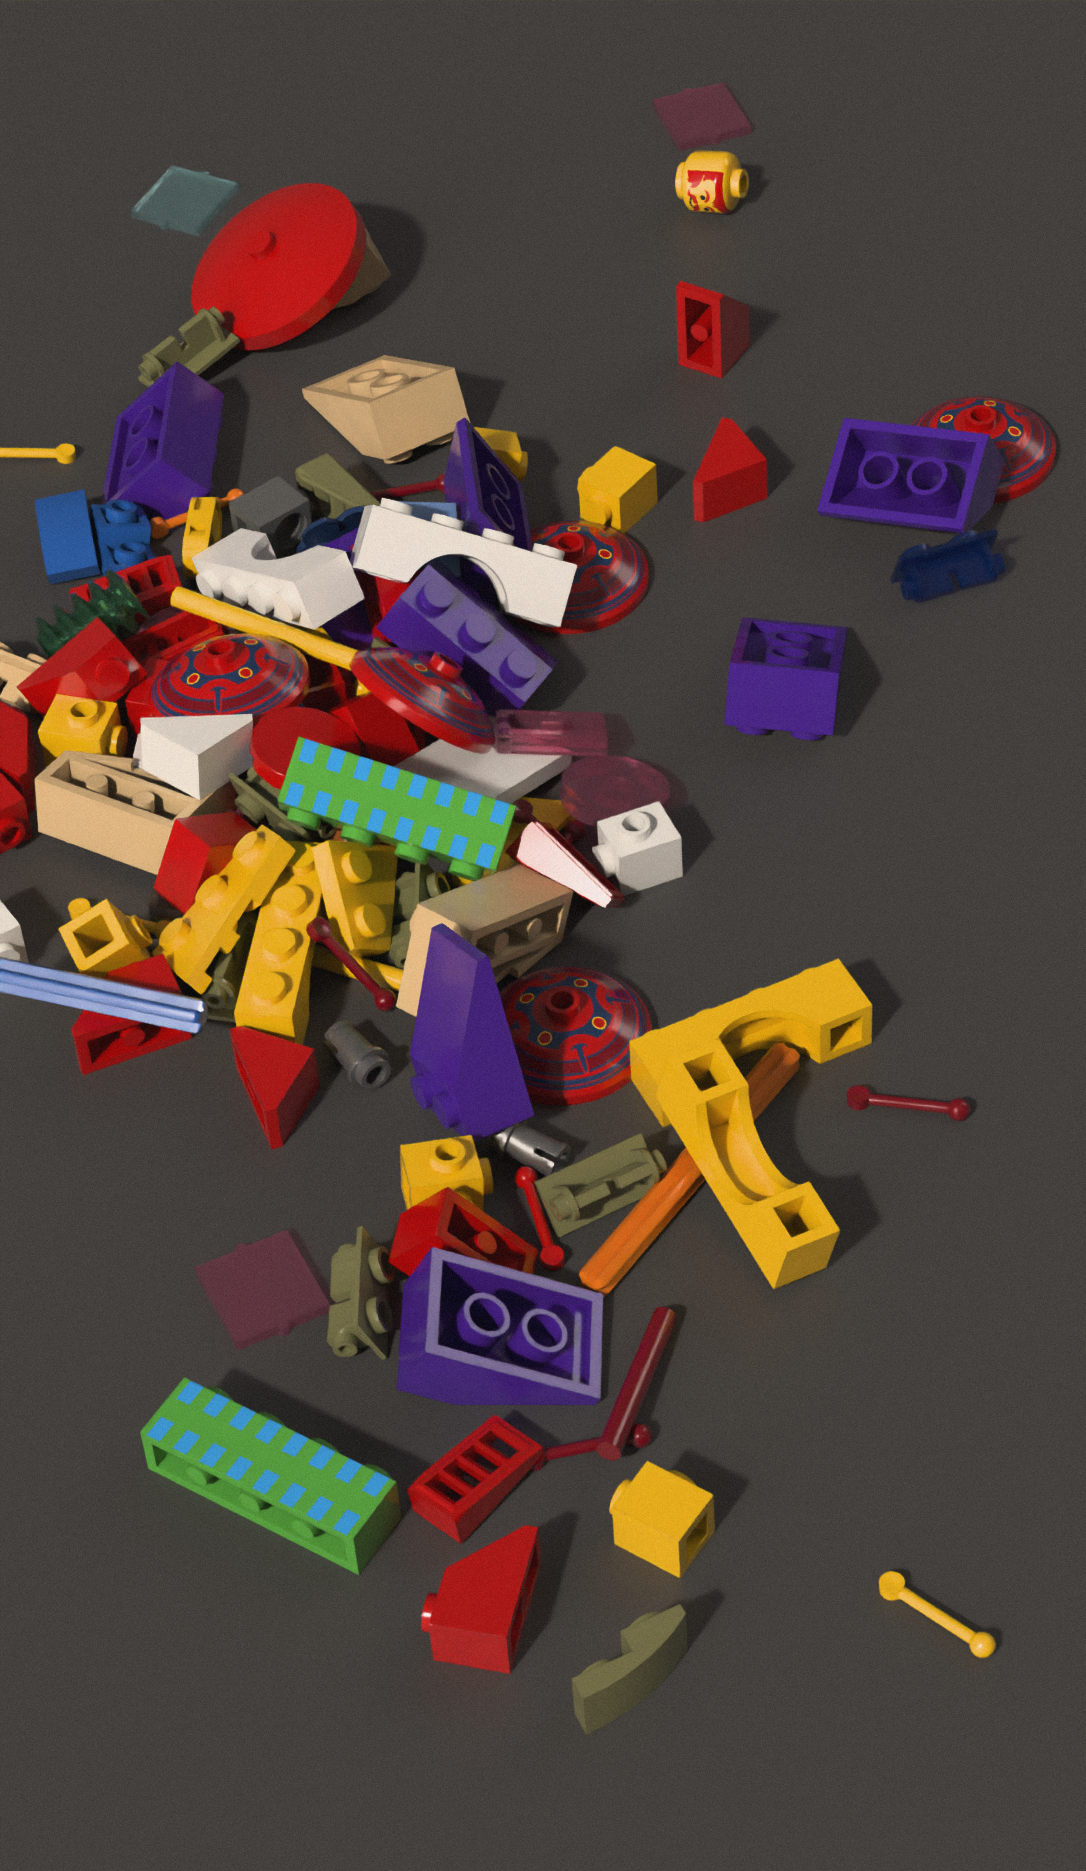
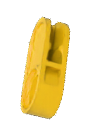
[182,497,222,580]

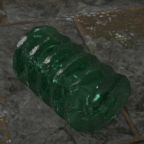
[35,569,153,658]

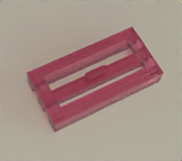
[495,710,608,757]

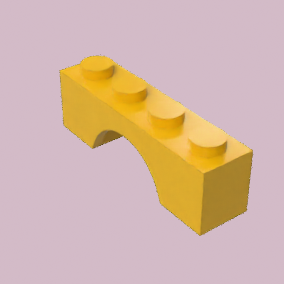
[234,840,329,1045]
[629,958,872,1127]
[655,1038,840,1289]

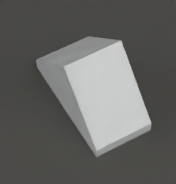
[140,714,253,800]

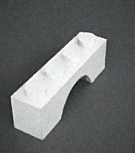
[350,498,577,627]
[192,528,365,630]

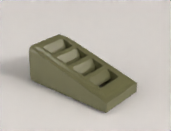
[295,453,380,519]

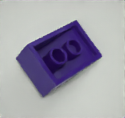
[724,617,847,740]
[410,923,534,1142]
[396,1247,603,1405]

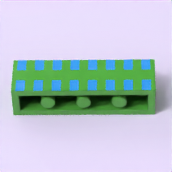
[277,737,516,881]
[140,1377,402,1575]

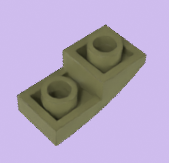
[571,1604,688,1735]

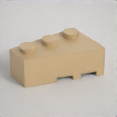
[35,750,237,875]
[396,864,573,1017]

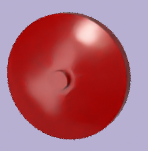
[191,183,367,350]

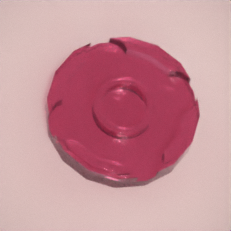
[560,755,670,826]

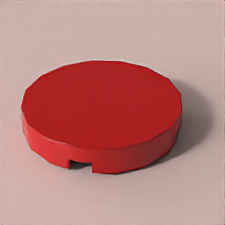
[249,706,361,790]

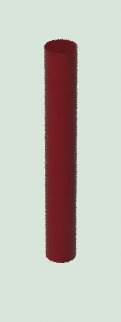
[596,1307,677,1461]

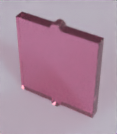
[652,82,751,151]
[195,1230,330,1350]

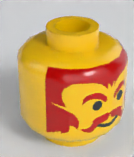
[675,150,749,214]

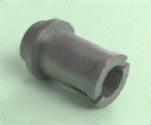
[323,1021,391,1090]
[490,1119,571,1176]

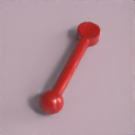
[514,1166,565,1272]

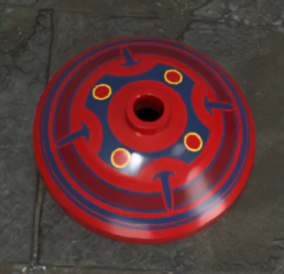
[911,396,1056,503]
[509,520,649,634]
[148,633,311,729]
[349,647,496,754]
[499,966,652,1105]

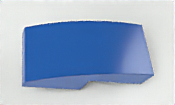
[35,489,100,584]
[90,500,155,576]

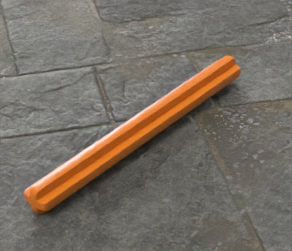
[579,1042,800,1297]

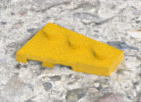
[151,824,296,995]

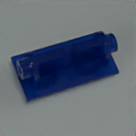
[891,529,1005,603]

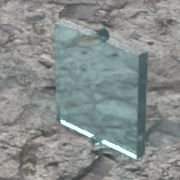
[131,165,238,236]

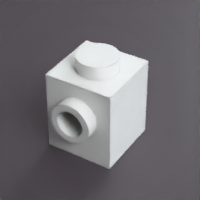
[592,801,683,896]

